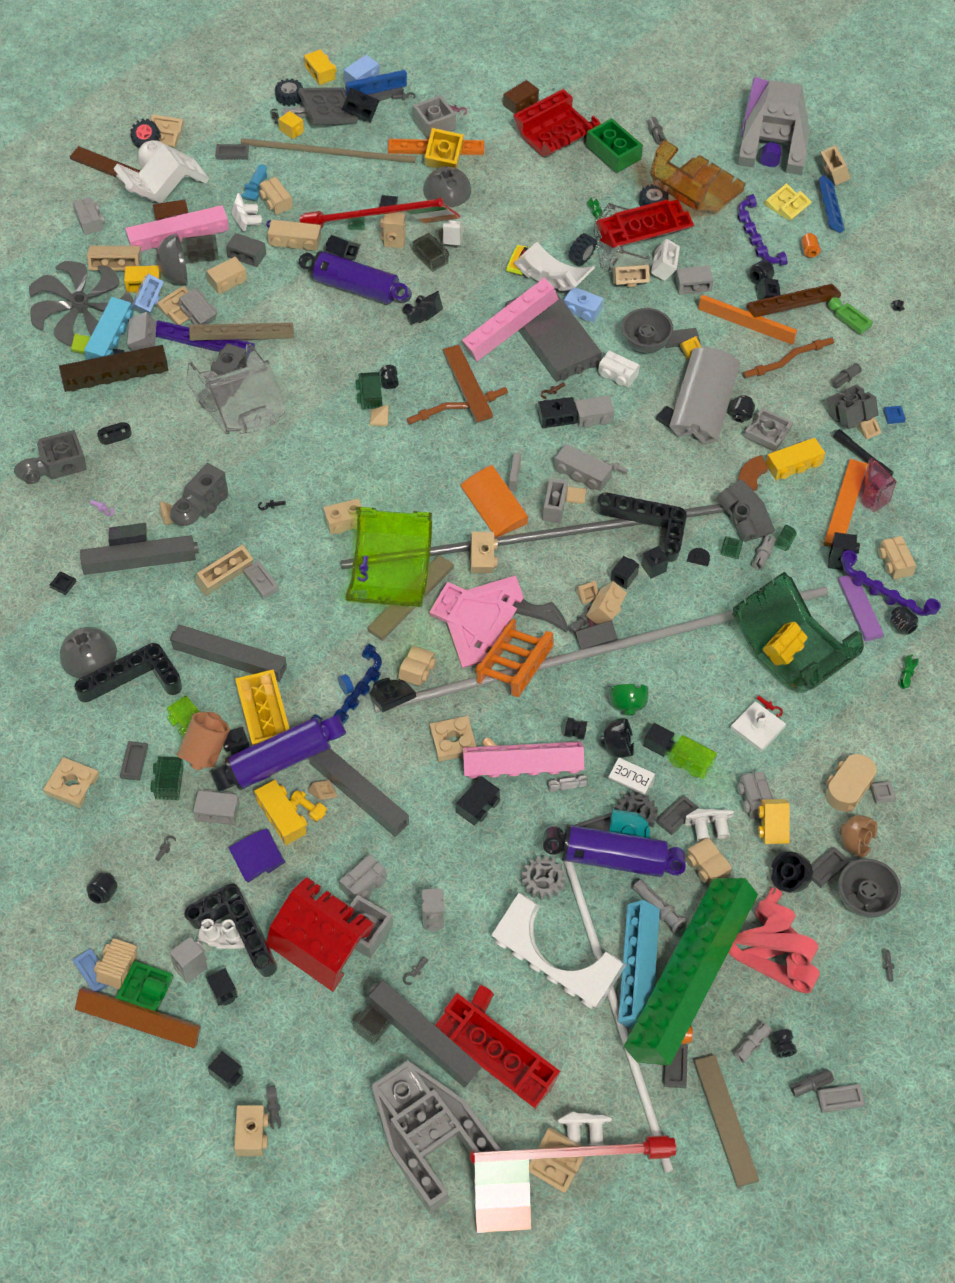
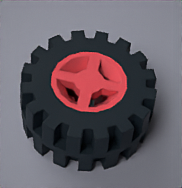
[130,119,161,149]

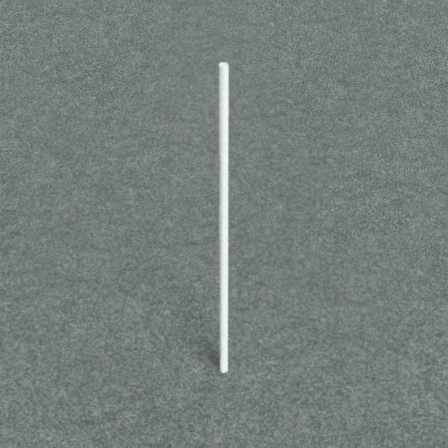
[564,861,673,1173]

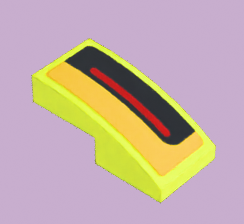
[506,245,529,275]

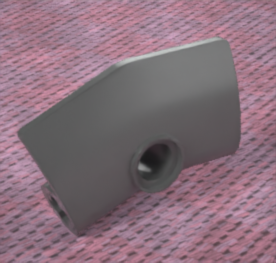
[716,479,775,542]

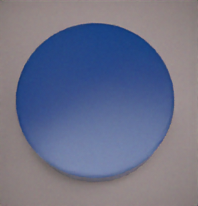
[338,674,353,695]

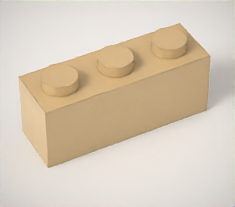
[268,220,321,251]
[87,246,142,270]
[194,545,254,596]

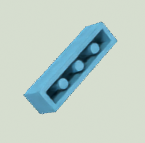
[84,297,134,360]

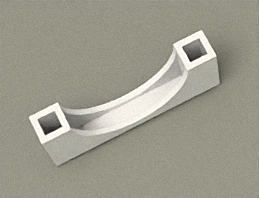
[491,893,627,1009]

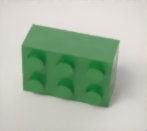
[586,118,643,173]

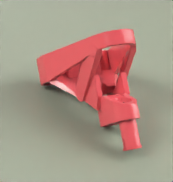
[728,887,820,993]

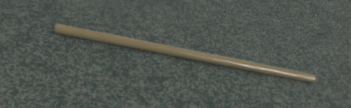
[241,138,416,163]

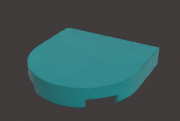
[609,809,650,838]

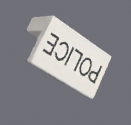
[608,758,655,795]

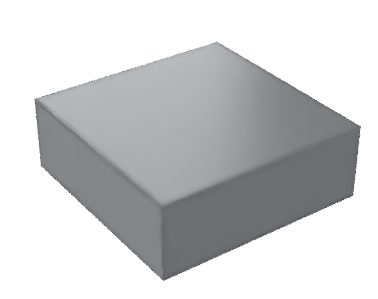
[870,781,896,804]

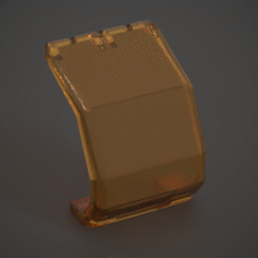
[650,139,746,214]

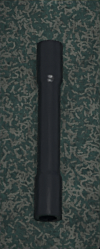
[833,429,894,480]

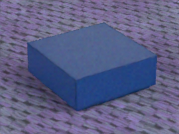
[883,405,906,424]

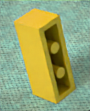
[766,438,825,480]
[254,780,307,846]

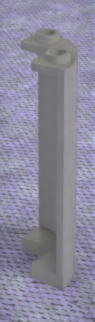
[669,346,740,445]

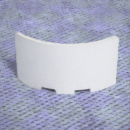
[514,242,595,291]

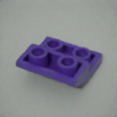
[229,829,285,883]

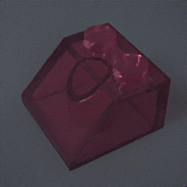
[862,457,897,513]

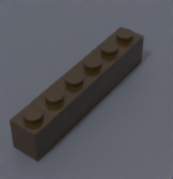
[59,345,169,392]

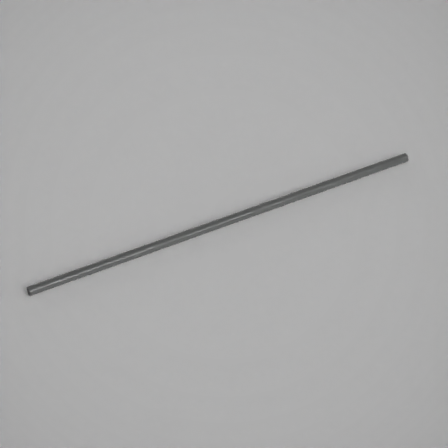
[341,504,727,570]

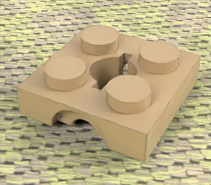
[430,716,476,762]
[43,757,100,808]

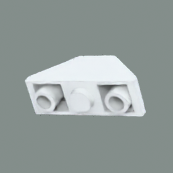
[443,220,464,245]

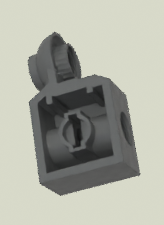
[199,343,249,412]
[14,430,87,484]
[170,462,228,526]

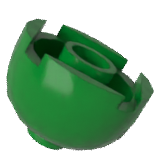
[609,684,649,716]

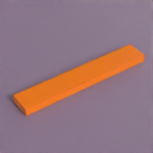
[388,139,484,155]
[698,294,797,345]
[824,459,868,547]

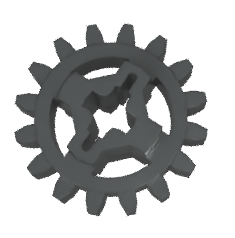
[614,791,658,827]

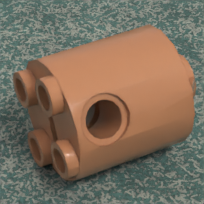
[177,712,230,770]

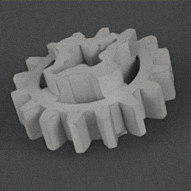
[522,856,566,900]

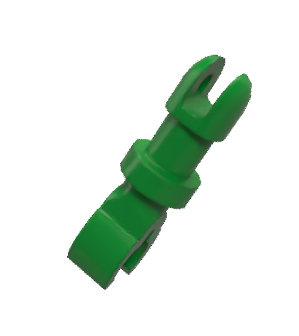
[587,198,605,221]
[899,654,919,689]

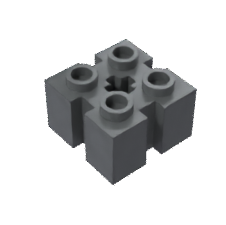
[827,385,879,429]

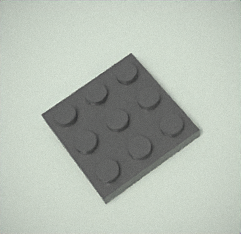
[298,87,358,125]

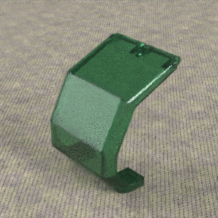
[732,572,864,694]

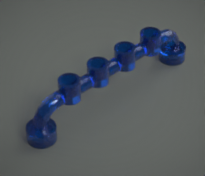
[310,643,382,725]

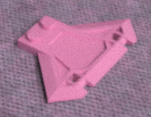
[429,575,524,668]

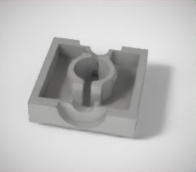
[744,408,793,451]

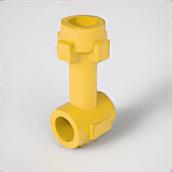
[291,790,327,822]

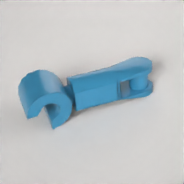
[241,164,267,201]

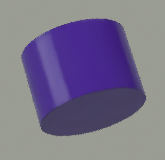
[760,143,782,167]

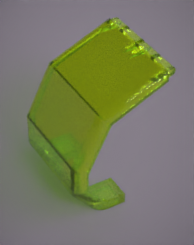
[346,506,433,608]

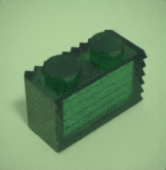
[355,372,382,410]
[150,756,184,800]

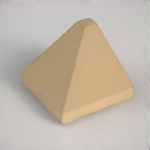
[370,405,389,426]
[856,417,881,439]
[308,780,338,800]

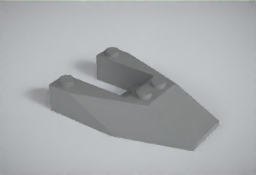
[738,80,810,175]
[371,1061,502,1214]

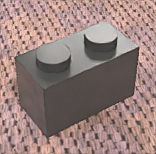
[226,233,266,267]

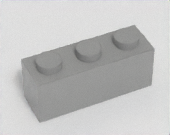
[554,444,613,492]

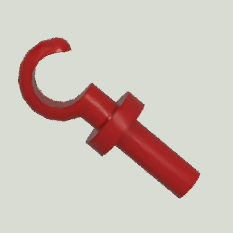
[756,695,783,717]

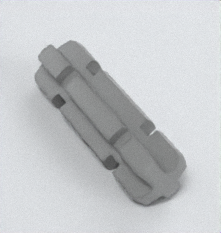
[548,774,588,792]

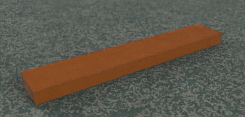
[443,344,493,422]
[75,988,201,1048]

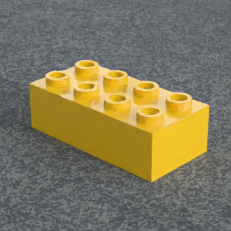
[235,669,290,746]

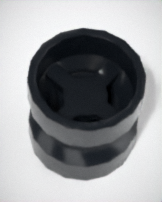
[380,365,399,389]
[564,717,588,740]
[771,1029,797,1058]

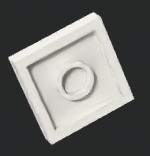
[730,701,786,752]

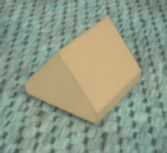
[566,486,587,504]
[159,501,174,525]
[576,581,598,604]

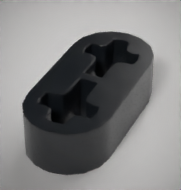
[97,422,132,445]

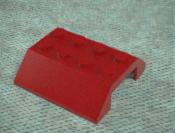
[513,89,601,156]
[267,877,375,992]

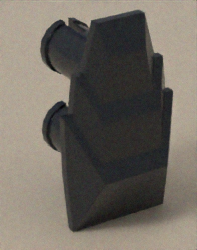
[403,291,443,324]

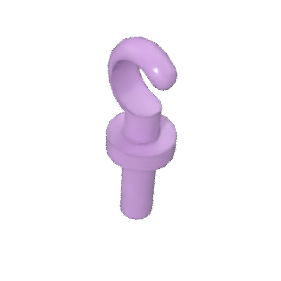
[90,500,114,517]

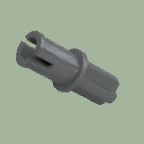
[648,116,666,145]
[831,363,862,388]
[790,1070,834,1098]

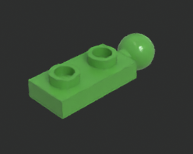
[828,297,873,335]

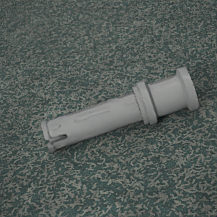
[633,879,687,933]

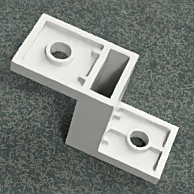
[113,144,210,203]

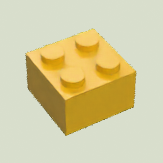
[425,128,464,168]

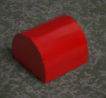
[471,985,494,1013]

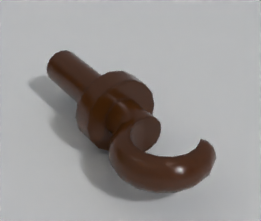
[540,382,566,399]

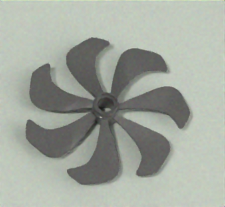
[29,261,134,347]

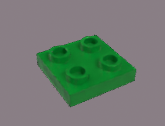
[116,960,174,1012]

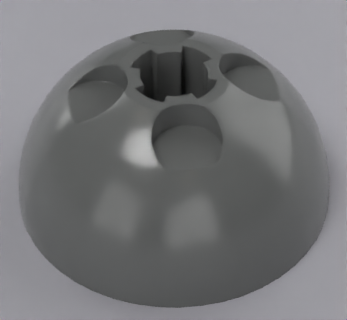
[423,166,471,208]
[156,233,188,284]
[622,308,673,353]
[60,627,117,678]
[839,859,901,918]

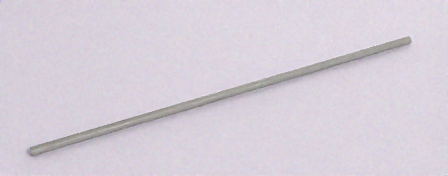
[373,586,828,713]

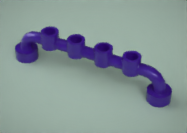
[737,194,788,266]
[840,550,941,616]

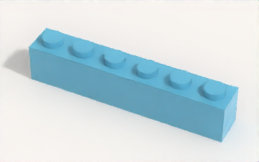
[618,900,660,1029]

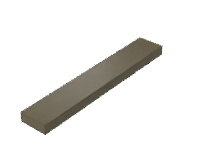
[189,323,294,340]
[368,555,454,641]
[694,1055,759,1188]

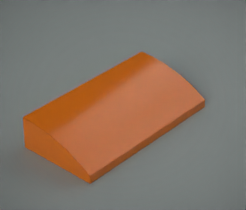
[460,465,528,537]

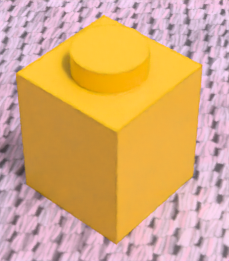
[278,111,304,139]

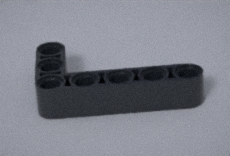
[596,492,687,562]
[74,643,182,702]
[184,883,277,977]

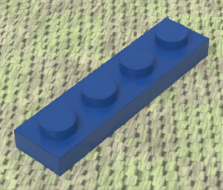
[345,70,407,97]
[819,175,845,233]

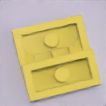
[764,183,812,221]

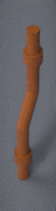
[742,337,834,378]
[406,387,508,425]

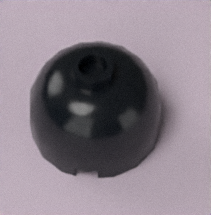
[601,718,634,758]
[770,851,813,893]

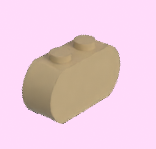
[826,754,877,812]

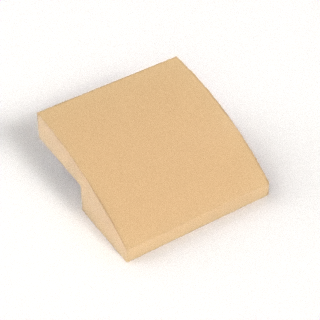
[145,114,184,148]
[156,285,189,325]
[529,1127,586,1193]

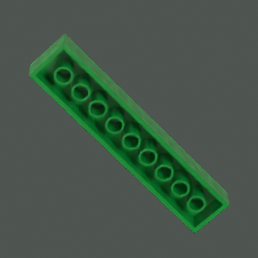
[623,878,758,1066]

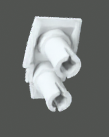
[231,193,262,231]
[685,808,734,842]
[198,919,249,949]
[557,1111,612,1145]

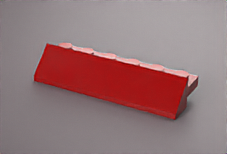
[595,199,694,248]
[435,993,561,1109]

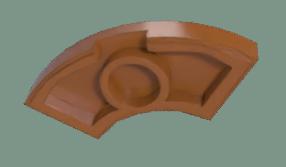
[738,455,768,491]

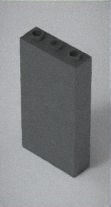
[505,293,602,382]

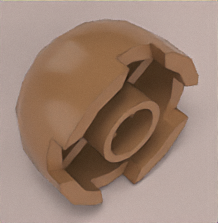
[839,815,878,857]

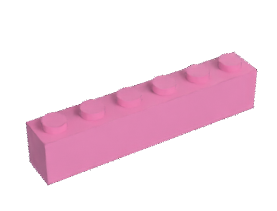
[125,205,229,252]
[462,278,559,361]
[463,741,584,778]

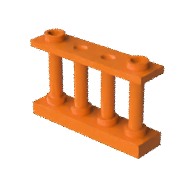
[475,619,554,698]

